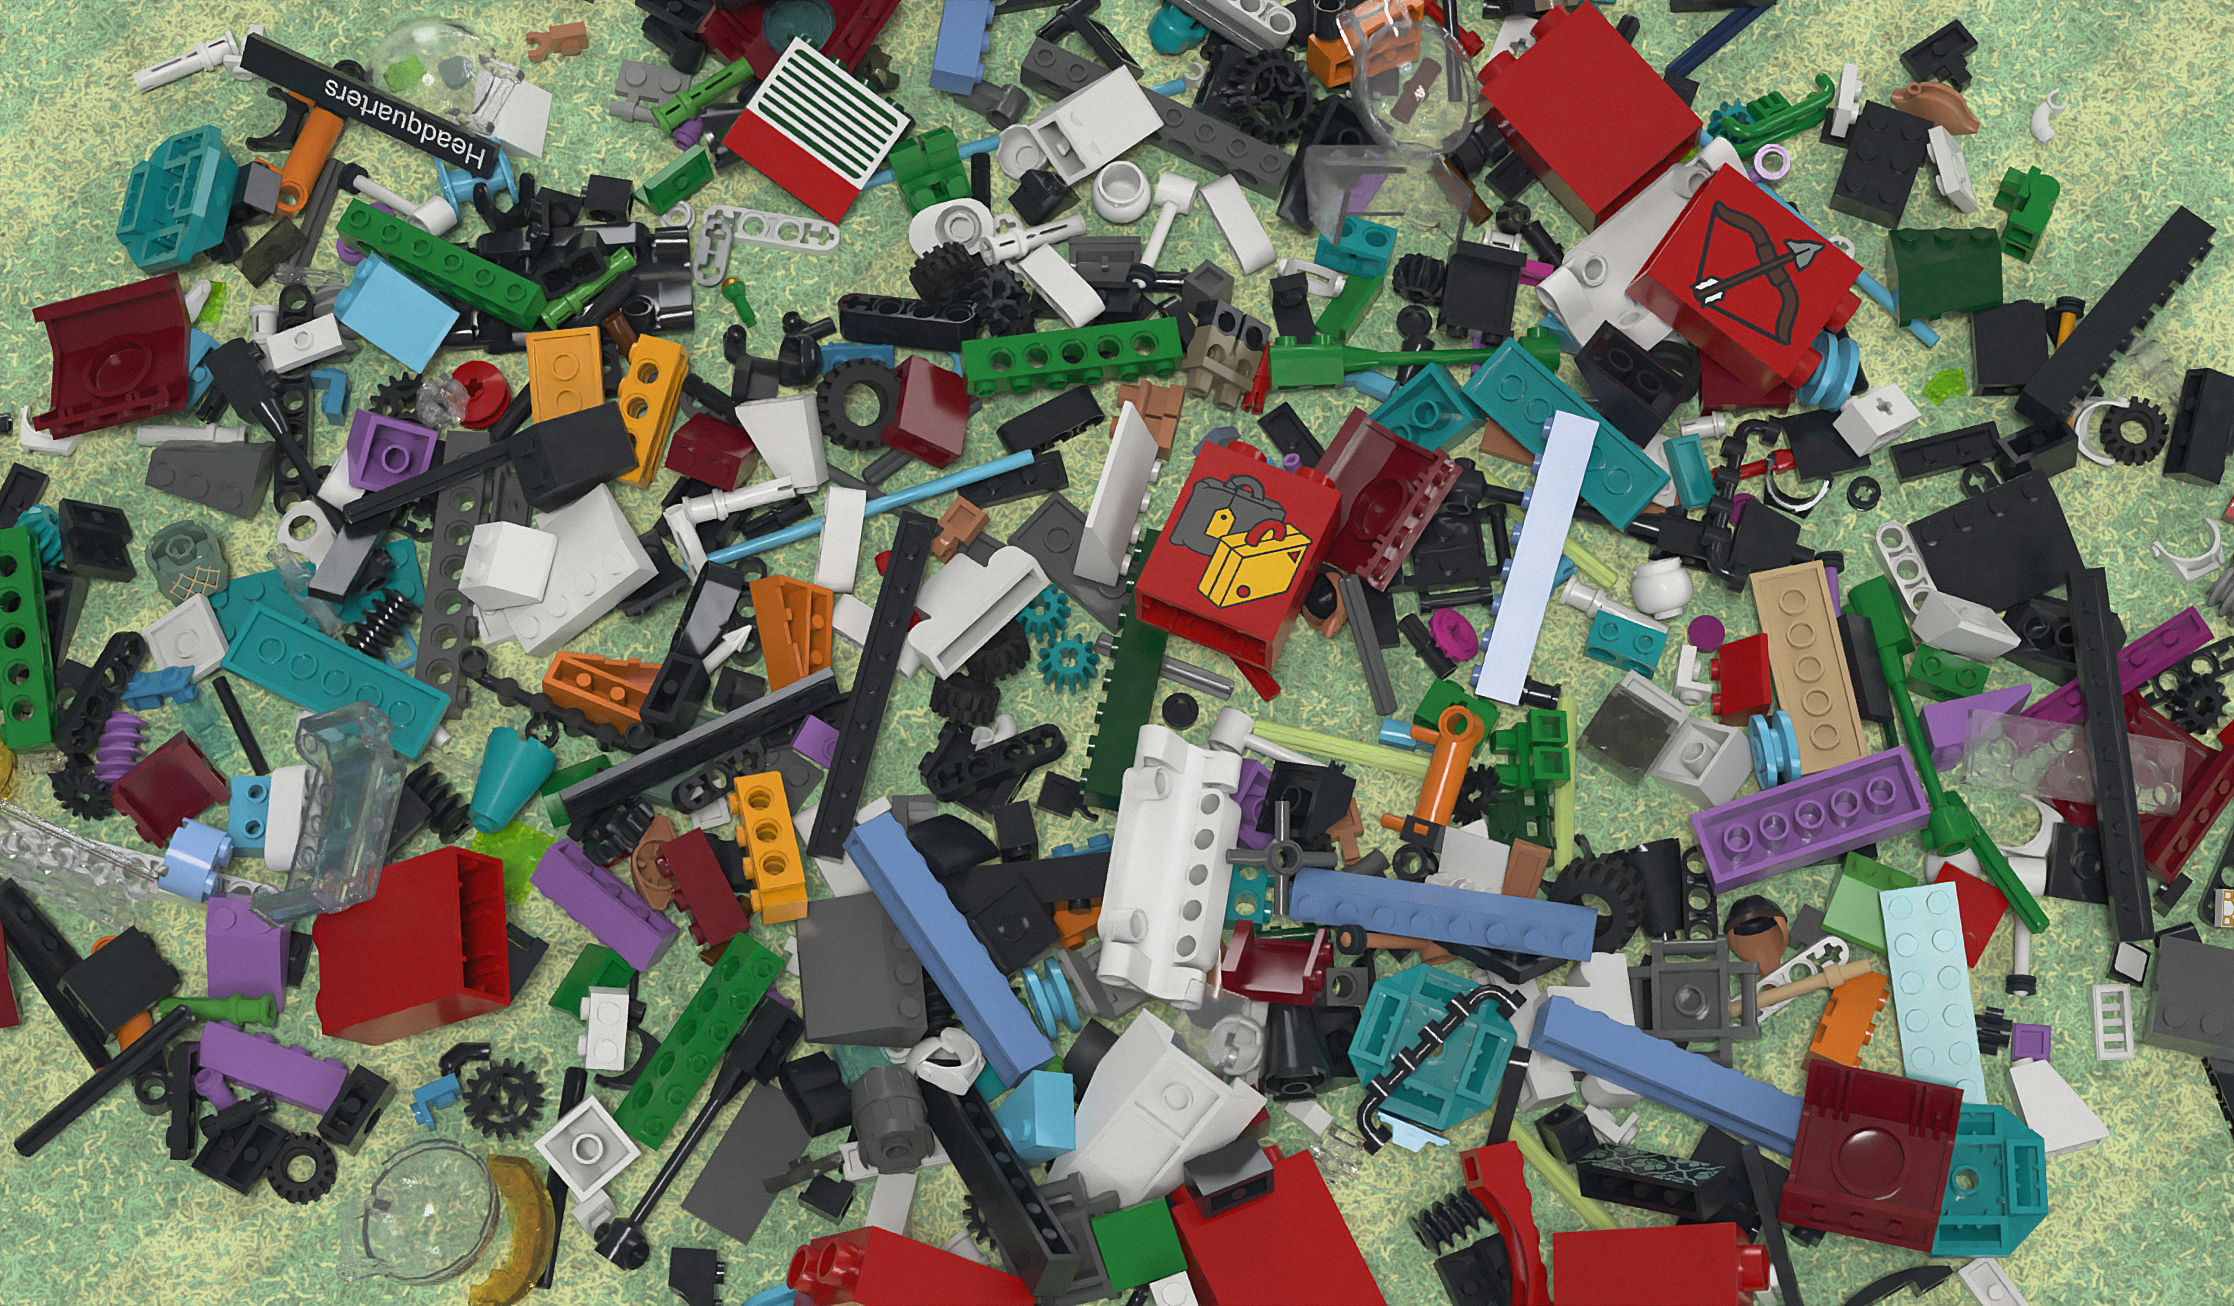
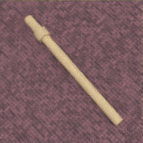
[1731,957,1873,1018]

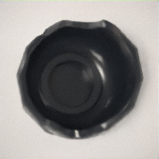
[778,334,823,388]

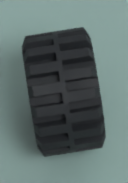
[815,357,901,451]
[1546,853,1648,954]

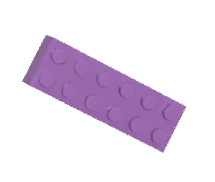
[1689,745,1931,896]

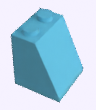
[332,252,460,374]

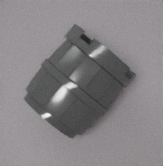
[851,1066,935,1175]

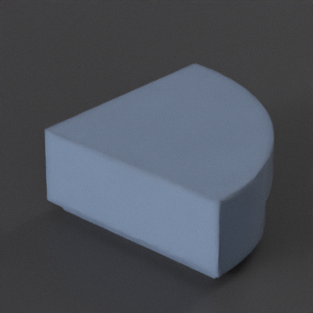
[1192,426,1241,458]

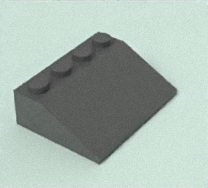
[795,892,928,1048]
[2144,935,2234,1063]

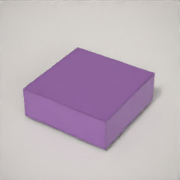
[2011,1023,2051,1063]

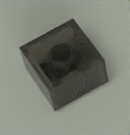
[1576,682,1680,791]

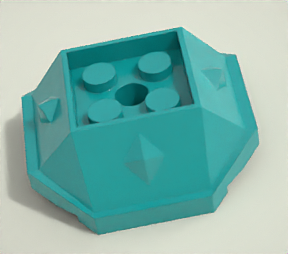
[116,124,240,273]
[1348,963,1518,1133]
[1926,1105,2049,1258]

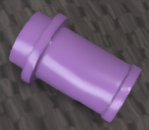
[673,109,704,151]
[194,1068,238,1112]

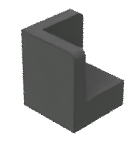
[1181,259,1235,319]
[892,794,938,828]
[1787,904,1839,956]

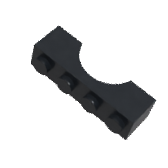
[668,1247,726,1306]

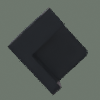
[731,354,781,403]
[711,666,767,714]
[797,1173,857,1226]

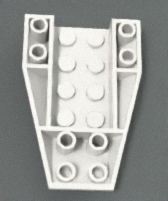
[1045,1008,1268,1217]

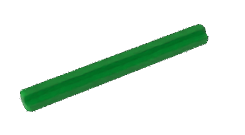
[1944,791,2050,935]

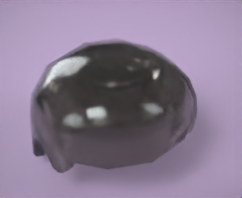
[851,41,900,96]

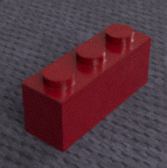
[654,827,751,953]

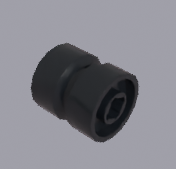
[1441,116,1508,181]

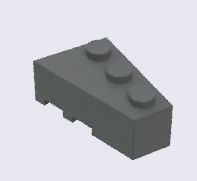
[145,440,277,519]

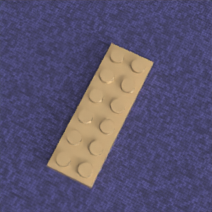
[1750,560,1869,778]

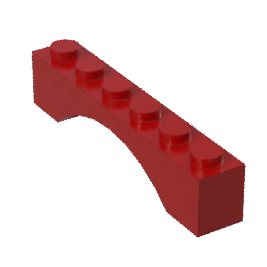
[1459,1140,1554,1306]

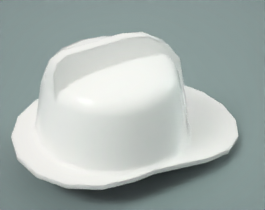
[908,198,994,259]

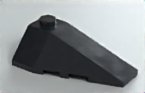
[1276,93,1393,233]

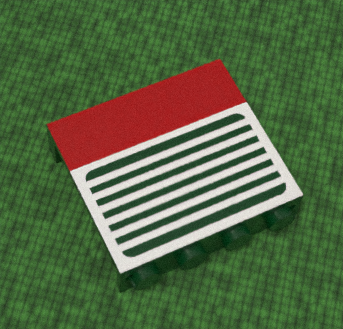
[715,33,910,225]

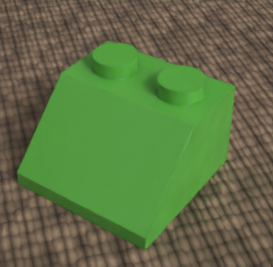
[1820,851,1919,957]

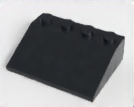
[1906,466,2085,614]

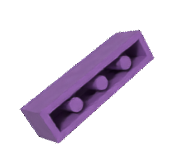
[529,837,680,973]
[199,1020,350,1116]

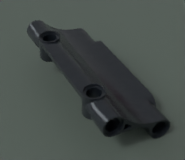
[439,222,695,354]

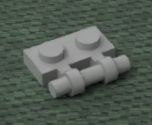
[609,59,693,128]

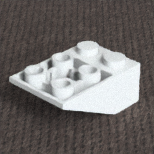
[1028,64,1164,186]

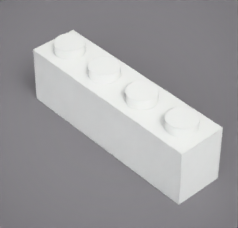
[1471,968,1577,1113]

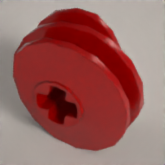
[446,361,511,430]

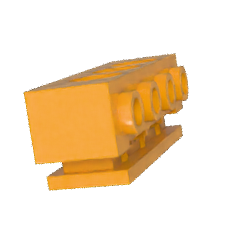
[612,334,690,490]
[727,770,808,925]

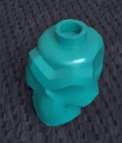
[1147,1,1209,54]

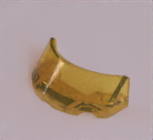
[468,1154,556,1306]

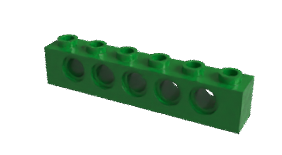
[335,198,547,333]
[959,317,1183,398]
[0,525,59,755]
[612,931,786,1152]

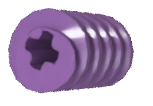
[94,711,148,791]

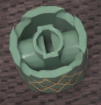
[144,520,229,607]

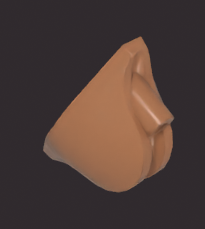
[1890,82,1980,136]
[630,815,677,911]

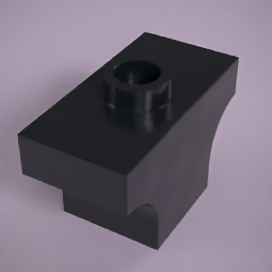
[1008,169,1081,226]

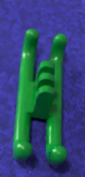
[1713,73,1835,158]

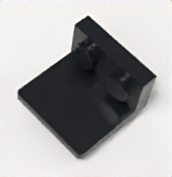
[615,528,691,617]

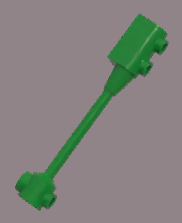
[1267,327,1560,392]
[1842,574,1980,857]

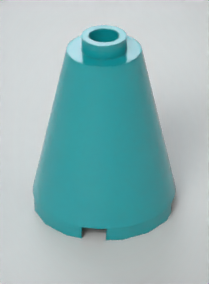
[468,726,557,834]

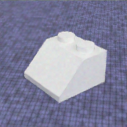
[468,71,553,160]
[458,521,559,611]
[1911,589,2021,662]
[1649,717,1754,810]
[533,1095,641,1203]

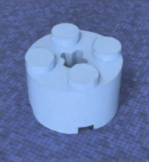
[158,817,234,904]

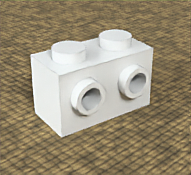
[577,986,629,1070]

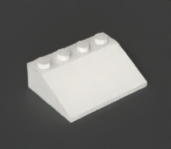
[1073,401,1162,587]
[504,483,659,658]

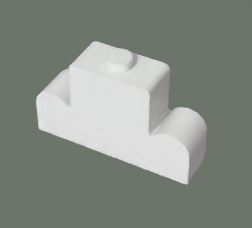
[908,546,1050,680]
[1532,952,1643,1108]

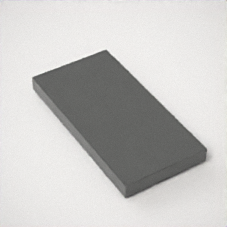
[1007,490,1138,636]
[680,1082,812,1246]

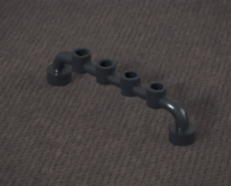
[1699,414,1783,594]
[459,646,655,755]
[1356,984,1527,1156]

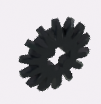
[1452,764,1502,826]
[51,768,115,821]

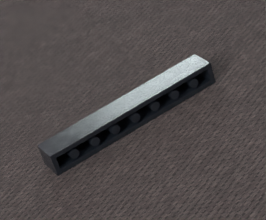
[2014,205,2217,434]
[917,1059,1082,1296]

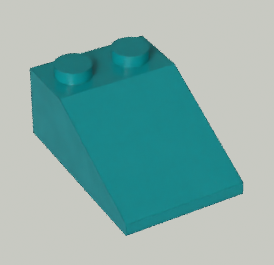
[1369,362,1487,453]

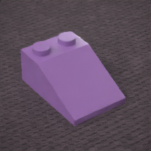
[1918,683,2032,773]
[205,891,294,1012]

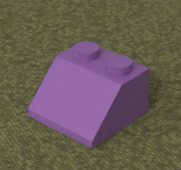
[347,408,438,502]
[1229,758,1274,850]

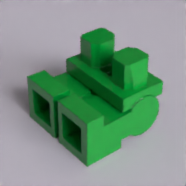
[885,125,973,218]
[1993,165,2060,265]
[1489,709,1571,797]

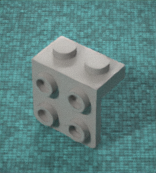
[1058,940,1152,1021]

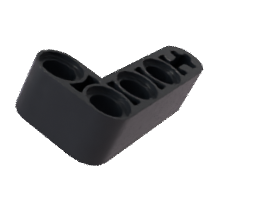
[837,283,984,352]

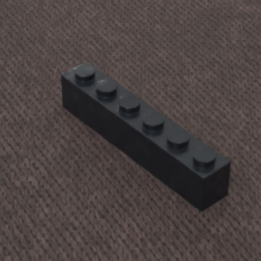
[930,852,1111,917]

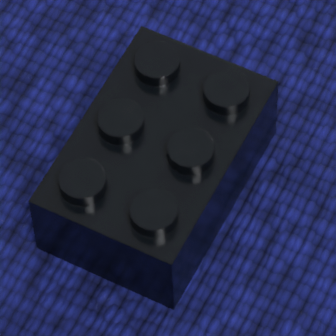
[1829,100,1935,230]

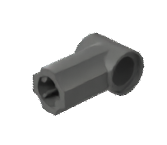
[953,79,1030,131]

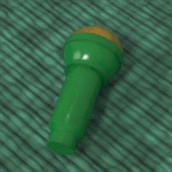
[721,277,757,328]

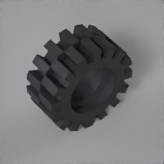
[909,241,979,302]
[2099,396,2169,466]
[965,618,1031,682]
[929,672,1001,726]
[265,1132,337,1205]

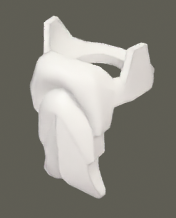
[276,498,337,571]

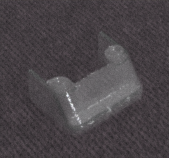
[1303,145,1473,245]
[1171,978,1249,1086]

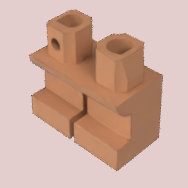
[1109,379,1185,461]

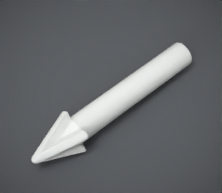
[702,625,752,675]

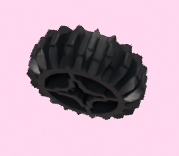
[1224,48,1320,145]

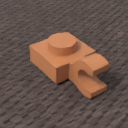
[525,21,589,62]
[931,495,990,565]
[1325,797,1364,866]

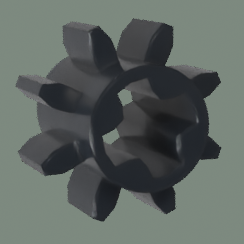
[203,220,248,264]
[1975,1006,2013,1056]

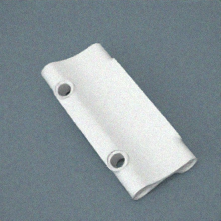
[1535,137,1751,351]
[1096,724,1243,1011]

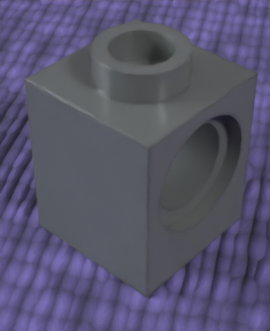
[1313,967,1368,1006]

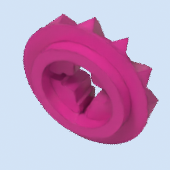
[1428,608,1479,663]

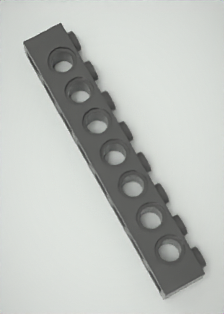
[1020,37,1294,201]
[414,430,496,720]

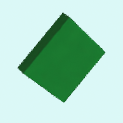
[1090,1195,1188,1293]

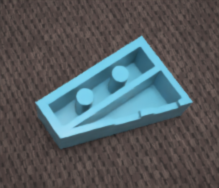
[993,1070,1076,1170]

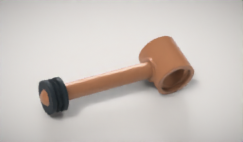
[1336,924,1459,966]

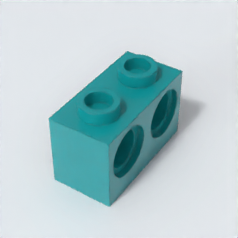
[1314,210,1398,280]
[1583,610,1668,680]
[1223,864,1274,933]

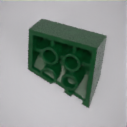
[1885,227,2003,328]

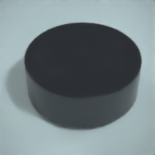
[1396,305,1432,340]
[1162,692,1199,731]

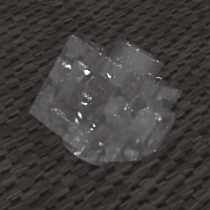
[415,372,470,432]
[1309,1122,1366,1190]

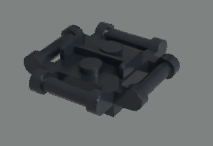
[1387,500,1511,615]

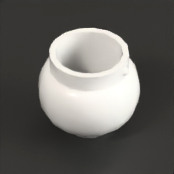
[1091,161,1151,223]
[1631,557,1694,620]

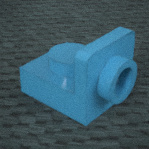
[311,368,352,427]
[410,1073,463,1132]

